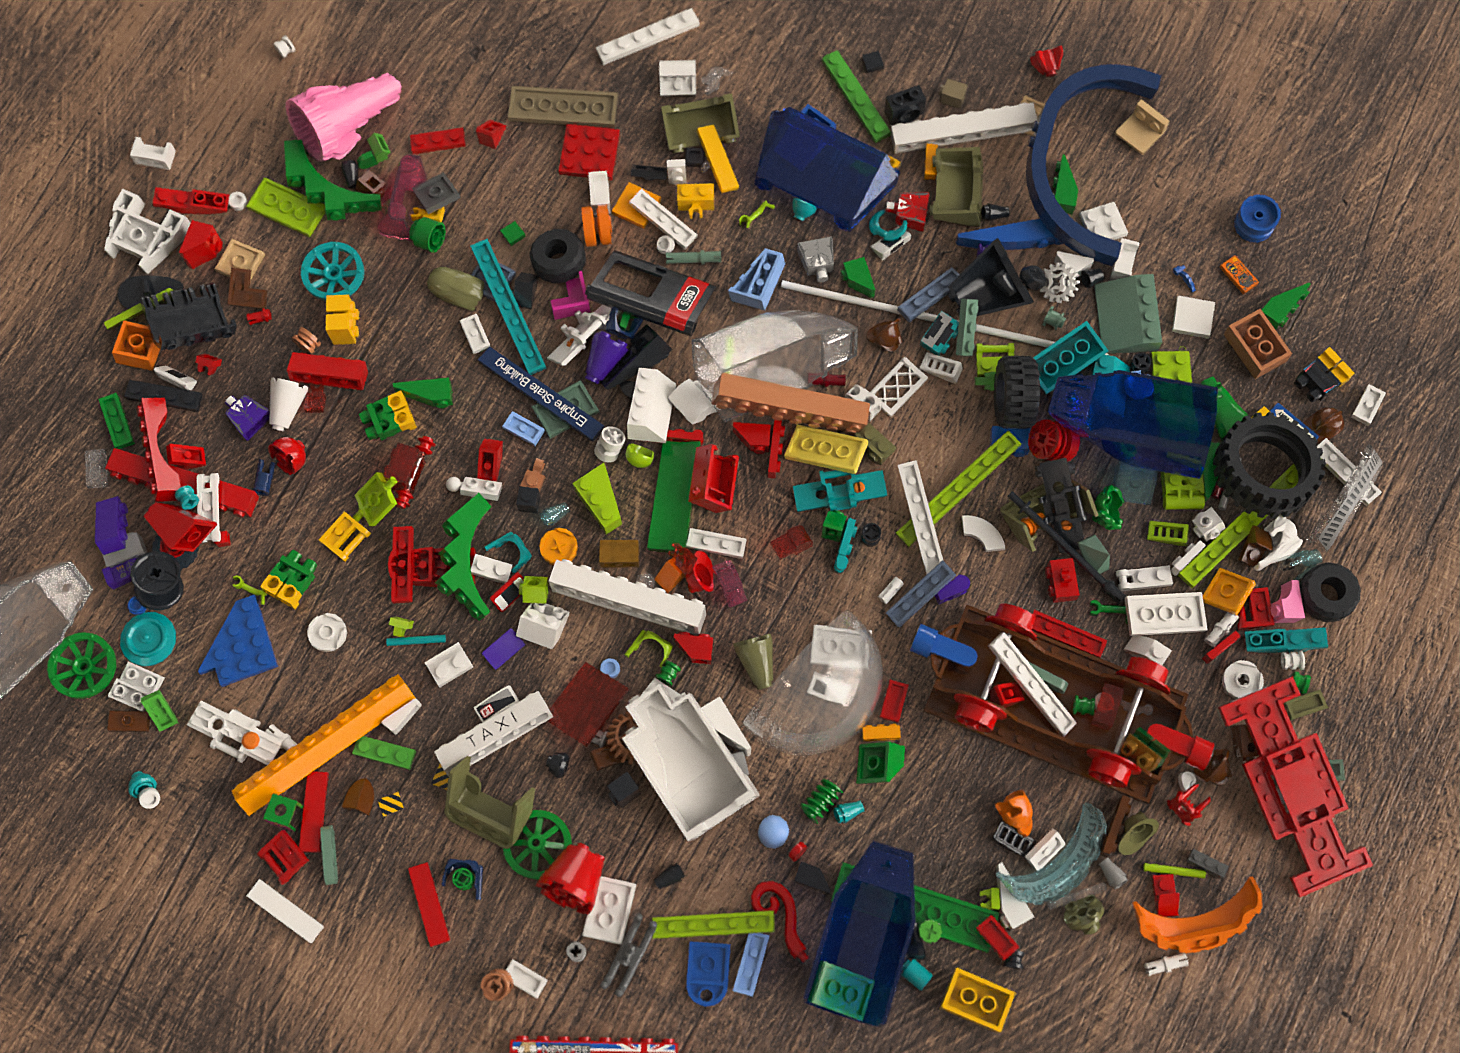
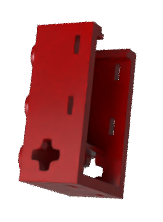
[688,444,739,513]

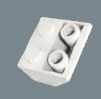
[516,603,570,649]

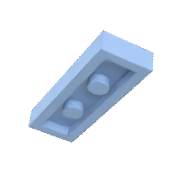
[733,933,769,997]

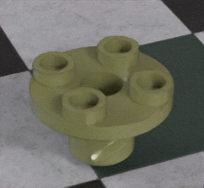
[1064,895,1104,935]

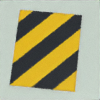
[431,764,449,790]
[378,792,404,817]

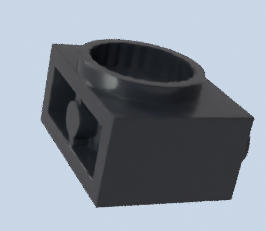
[884,85,926,126]

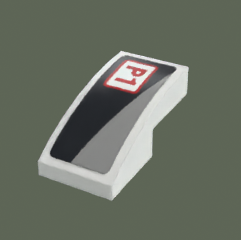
[474,685,520,723]

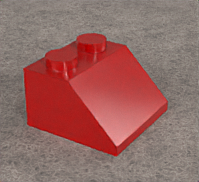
[179,220,223,269]

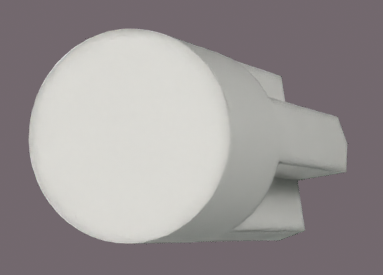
[878,577,904,604]

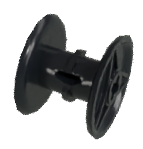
[130,551,184,611]

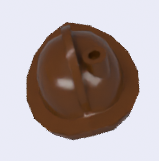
[866,318,903,352]
[1193,748,1235,786]

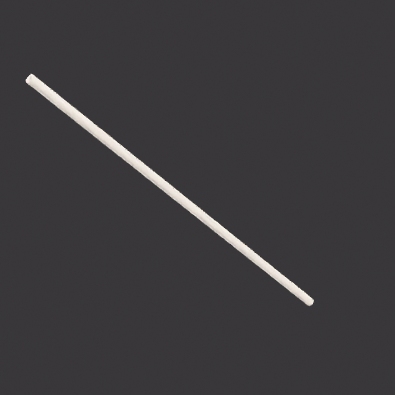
[781,281,1109,355]

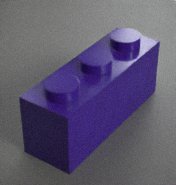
[95,496,128,555]

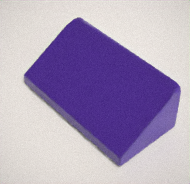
[482,628,525,670]

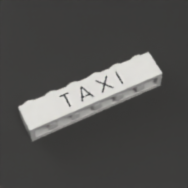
[434,691,553,777]

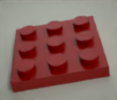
[559,124,620,180]

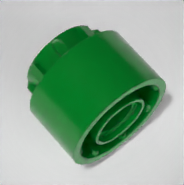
[409,217,446,253]

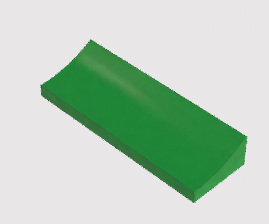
[647,441,701,555]

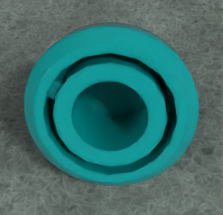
[792,198,817,221]
[128,771,157,798]

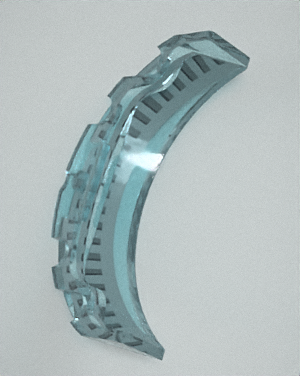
[996,802,1107,905]

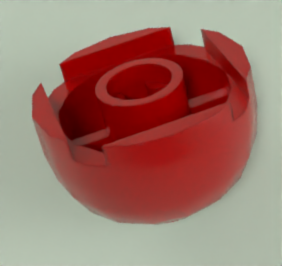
[268,437,306,475]

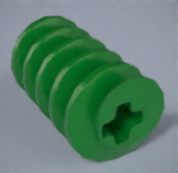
[800,779,843,824]

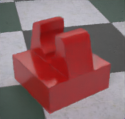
[195,353,222,375]

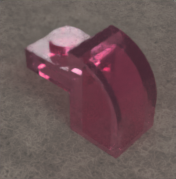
[712,560,747,608]

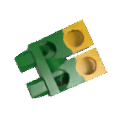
[359,391,417,441]
[260,549,317,610]

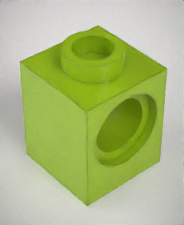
[519,576,548,604]

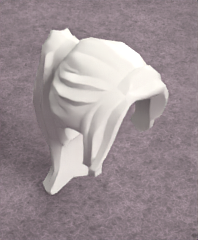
[1253,514,1303,571]

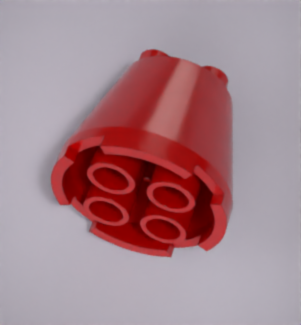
[536,843,605,914]

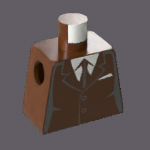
[1230,724,1259,763]

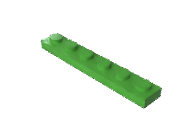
[822,50,891,143]

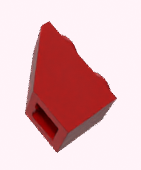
[674,632,714,665]

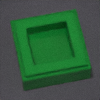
[500,221,526,246]

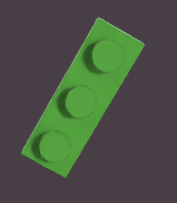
[352,736,416,770]

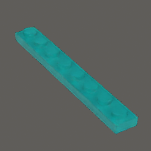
[471,239,546,375]

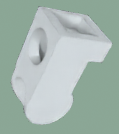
[845,384,882,421]

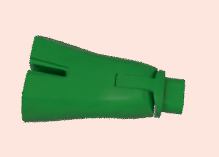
[1201,376,1248,441]

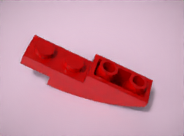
[153,187,229,215]

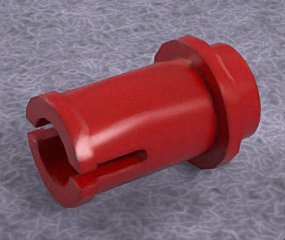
[247,308,272,325]

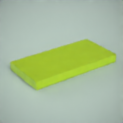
[246,177,326,237]

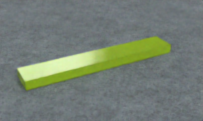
[652,911,775,939]

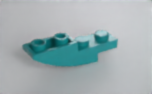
[1245,627,1328,653]

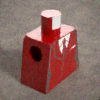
[886,192,929,232]

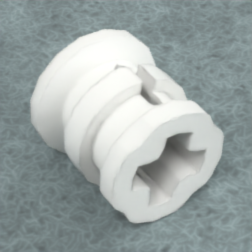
[1280,651,1305,670]

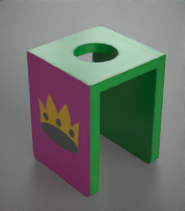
[263,793,304,832]

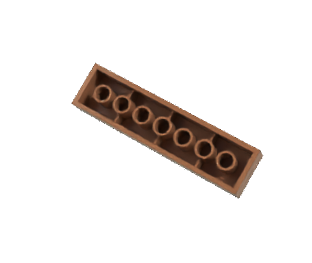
[711,372,870,435]

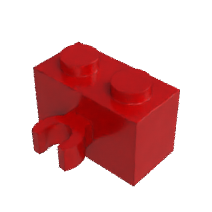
[1045,558,1080,603]

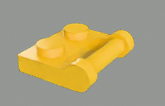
[319,511,371,562]

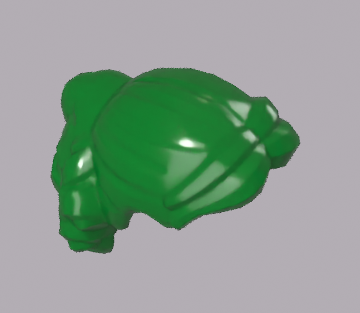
[1092,485,1125,530]

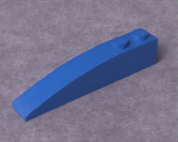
[956,219,1063,250]

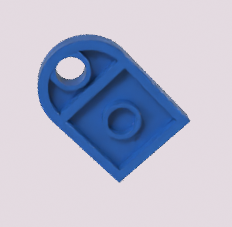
[687,941,730,1006]

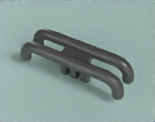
[600,913,657,997]

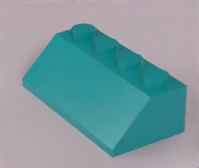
[1033,321,1109,394]

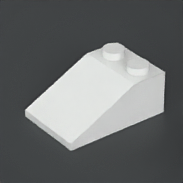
[701,697,751,757]

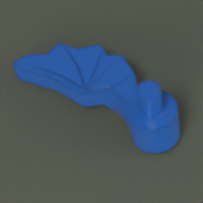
[1173,265,1196,292]

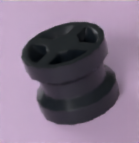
[1130,352,1151,375]
[1003,950,1025,970]

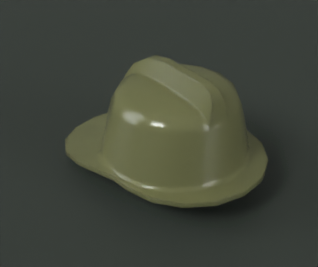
[1118,811,1159,855]

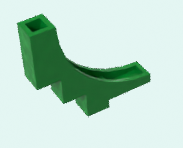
[284,140,382,221]
[435,493,492,621]

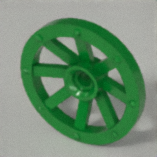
[47,632,116,699]
[503,810,572,880]

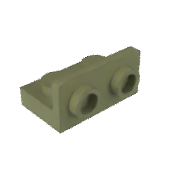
[854,423,897,465]

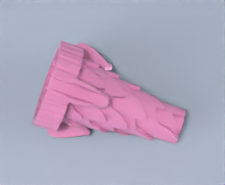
[286,73,401,162]

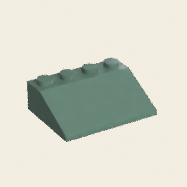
[1094,274,1162,354]

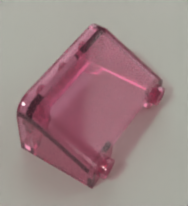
[377,154,427,241]

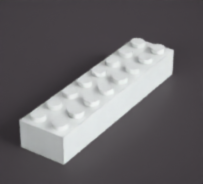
[549,559,706,636]

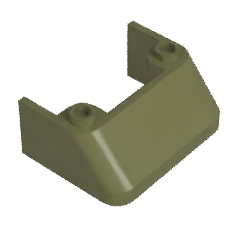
[1000,479,1099,552]
[445,755,535,849]

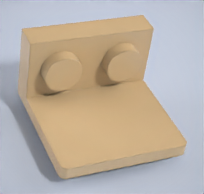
[1115,99,1169,155]

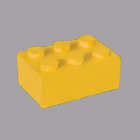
[940,968,1015,1034]

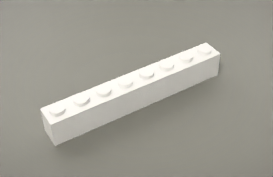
[891,103,1037,154]

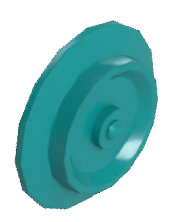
[120,612,176,666]

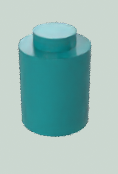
[901,959,933,991]

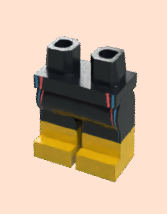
[1294,347,1354,402]

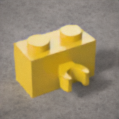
[677,184,714,219]

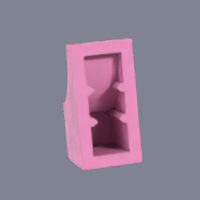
[1271,580,1305,623]

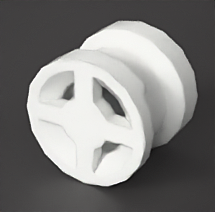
[273,36,295,58]

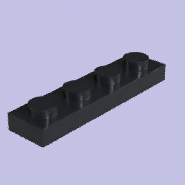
[124,380,203,412]

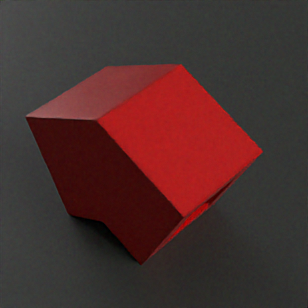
[214,530,231,547]

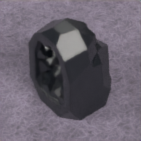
[1019,265,1046,290]

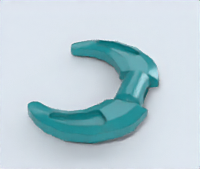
[869,210,907,241]

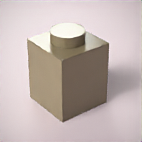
[939,79,968,109]

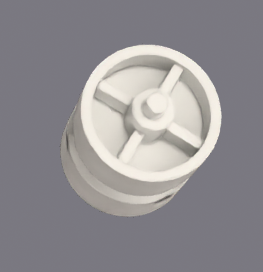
[594,426,625,462]

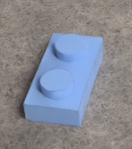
[502,411,545,446]

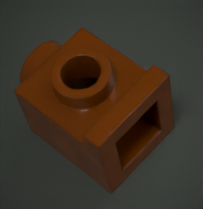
[355,170,386,198]

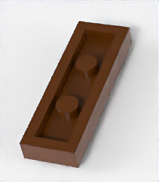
[1099,795,1132,857]

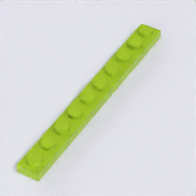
[1178,464,1298,588]

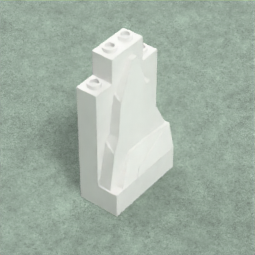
[622,684,760,841]

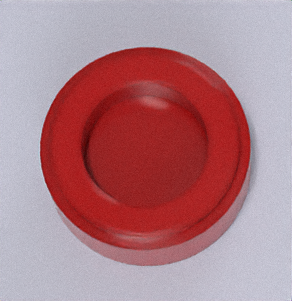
[789,842,807,862]

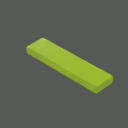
[104,288,174,330]

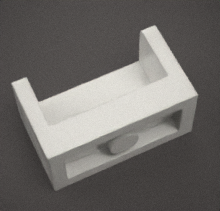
[130,137,176,170]
[588,171,611,215]
[1110,238,1139,280]

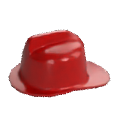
[685,551,714,593]

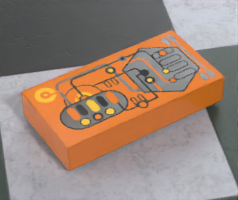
[1220,255,1259,295]

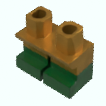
[1121,727,1171,772]

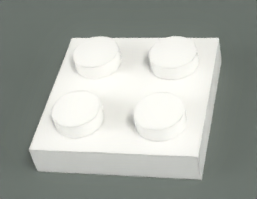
[1079,202,1128,240]

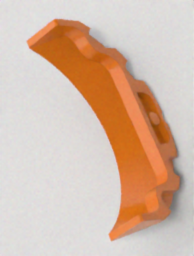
[1132,877,1262,953]

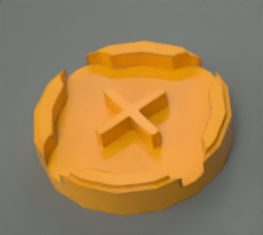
[539,528,578,565]

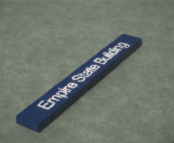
[478,347,605,442]

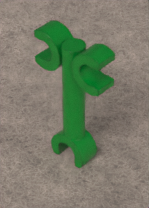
[1089,600,1128,624]

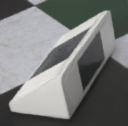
[871,226,911,261]
[154,366,197,391]

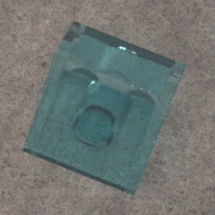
[1114,456,1159,505]

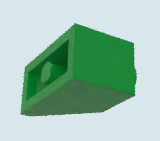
[840,257,875,298]
[821,510,847,543]

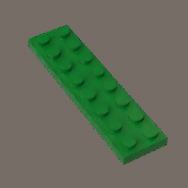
[831,862,999,953]

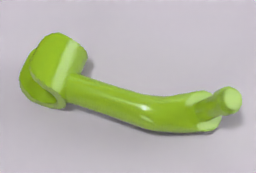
[739,201,775,228]
[232,575,267,605]

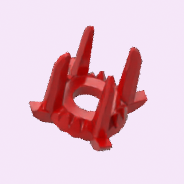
[1167,784,1211,826]

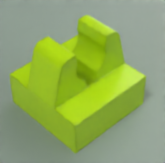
[389,616,414,637]
[979,888,1000,911]

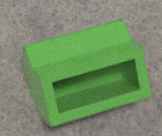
[367,133,391,163]

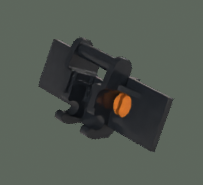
[1038,458,1088,553]

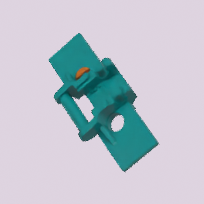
[793,470,888,512]

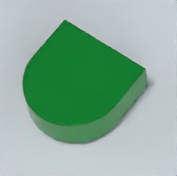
[357,151,378,169]

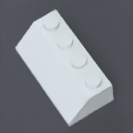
[627,368,676,443]

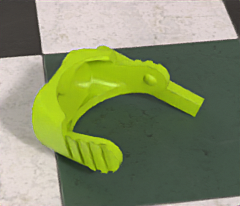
[624,630,673,668]

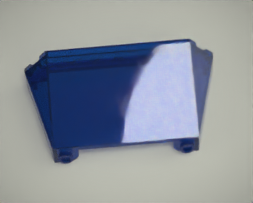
[755,107,900,232]

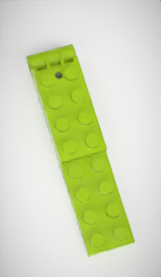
[1150,351,1205,510]

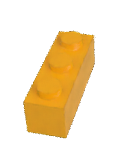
[924,144,938,180]
[862,724,901,742]

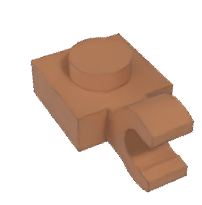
[520,458,545,492]

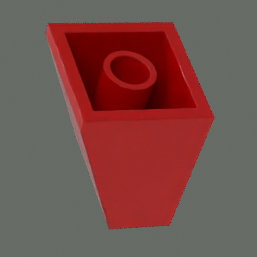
[144,502,218,552]

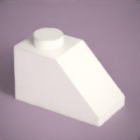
[1124,635,1172,665]

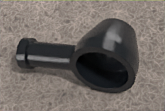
[906,920,926,960]

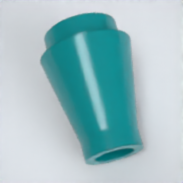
[833,800,864,824]

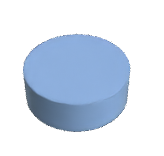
[600,658,620,679]

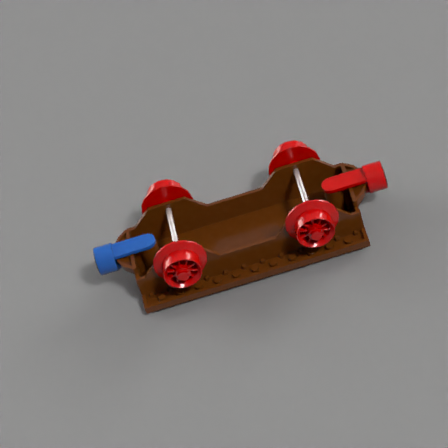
[910,604,1215,804]

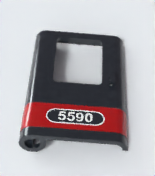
[585,250,717,337]

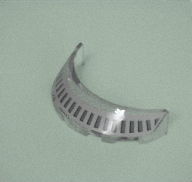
[1307,444,1383,552]

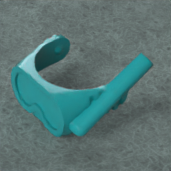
[484,532,532,573]

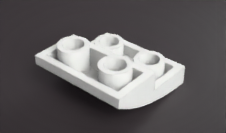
[108,662,165,712]

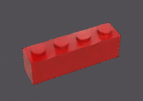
[287,352,368,390]

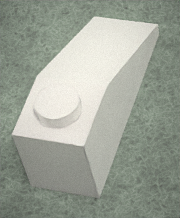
[996,863,1034,931]

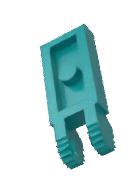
[834,518,858,574]

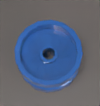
[1234,195,1281,242]

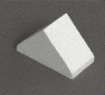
[1054,251,1094,282]

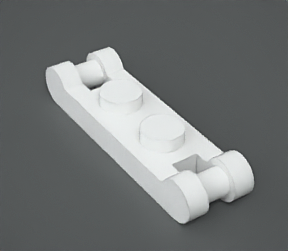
[197,473,221,543]

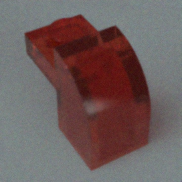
[770,525,813,560]

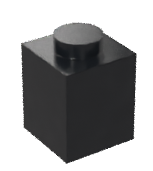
[516,486,541,514]

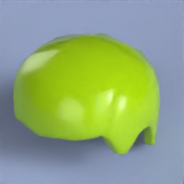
[625,444,654,468]

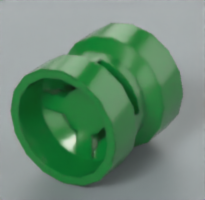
[452,868,475,891]

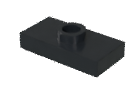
[631,164,668,181]

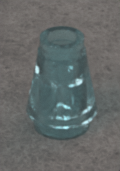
[540,502,570,527]

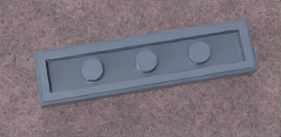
[897,268,960,323]
[886,560,956,628]

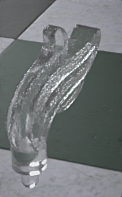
[701,67,733,95]

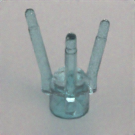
[1287,549,1322,580]

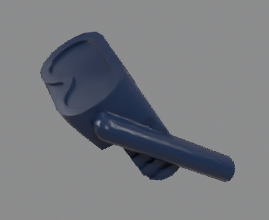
[606,307,644,340]
[442,859,483,900]

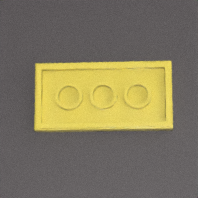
[784,424,868,474]

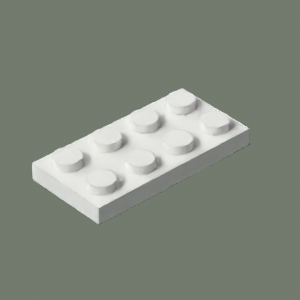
[1125,592,1208,636]

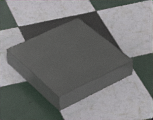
[412,172,460,214]

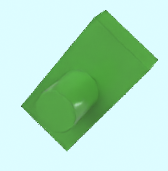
[141,690,178,731]

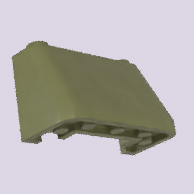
[660,94,740,153]
[930,147,983,227]

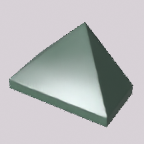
[1077,535,1110,578]

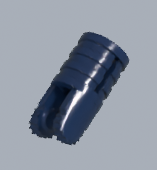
[252,459,276,496]

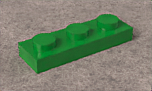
[98,393,135,449]

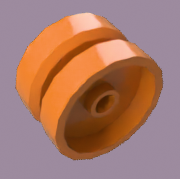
[581,204,612,247]

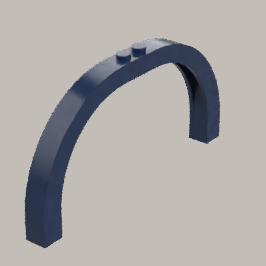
[1026,64,1161,266]

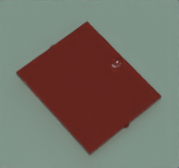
[547,662,629,747]

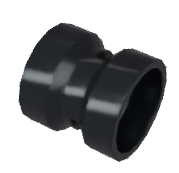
[861,523,881,547]

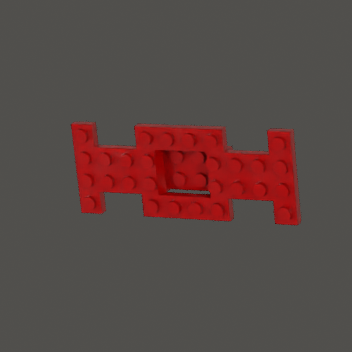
[1218,677,1373,897]

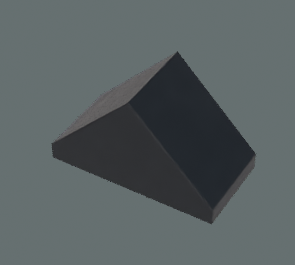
[514,272,539,310]

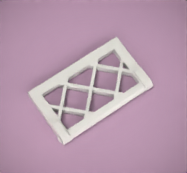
[870,357,928,417]

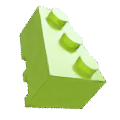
[573,463,622,535]

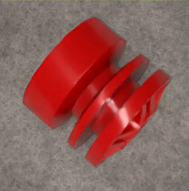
[1028,419,1080,462]

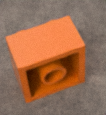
[112,320,160,371]

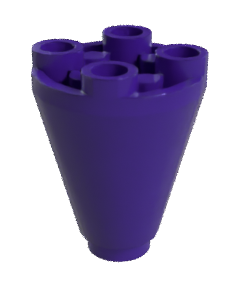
[585,331,628,384]

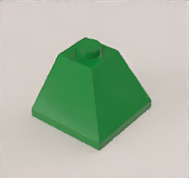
[856,742,905,784]

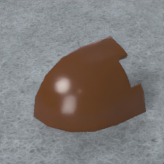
[342,778,374,815]

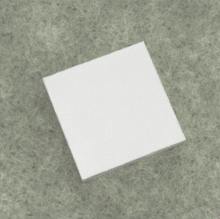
[1172,296,1215,339]

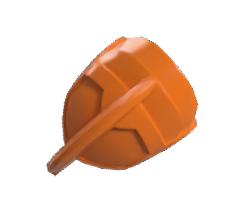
[995,790,1033,837]

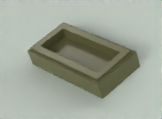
[1283,690,1328,721]

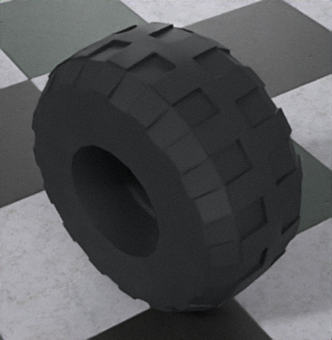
[530,229,586,284]
[1299,562,1361,622]

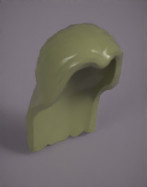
[427,267,484,311]

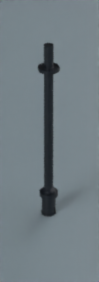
[1007,491,1127,605]

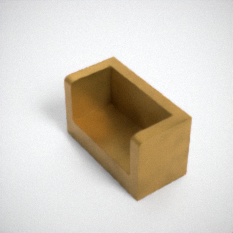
[599,540,639,568]

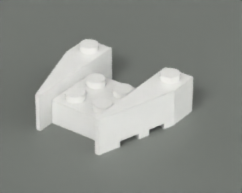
[104,189,190,274]

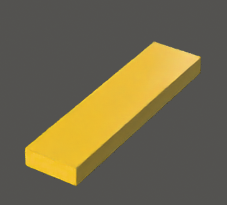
[696,125,739,193]

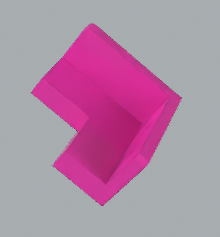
[551,271,591,320]

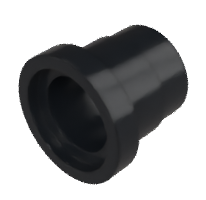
[1081,268,1104,288]

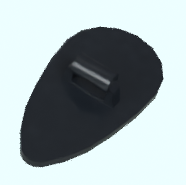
[117,275,184,309]

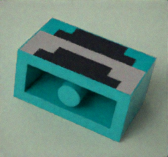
[920,311,959,356]

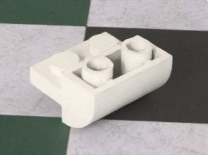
[659,60,696,96]
[668,379,720,425]

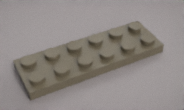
[508,86,618,128]

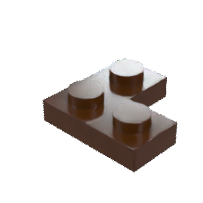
[227,267,268,309]

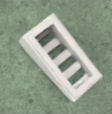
[920,352,963,384]
[381,698,421,735]

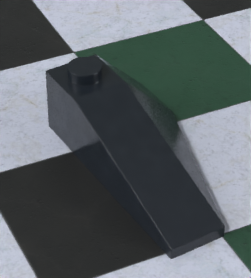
[600,324,673,390]

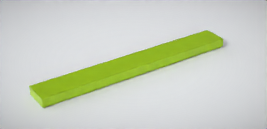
[896,430,1021,547]

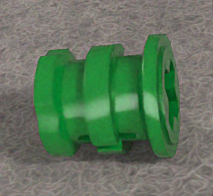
[655,660,681,686]
[1073,695,1095,716]

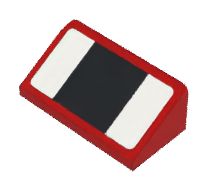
[490,572,524,612]

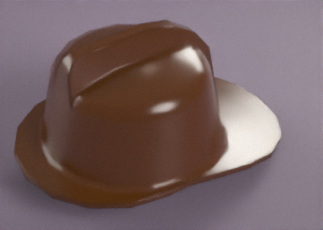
[1304,408,1344,444]

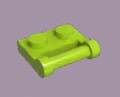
[976,343,1014,377]

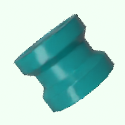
[175,485,200,510]

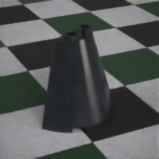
[947,238,1034,317]

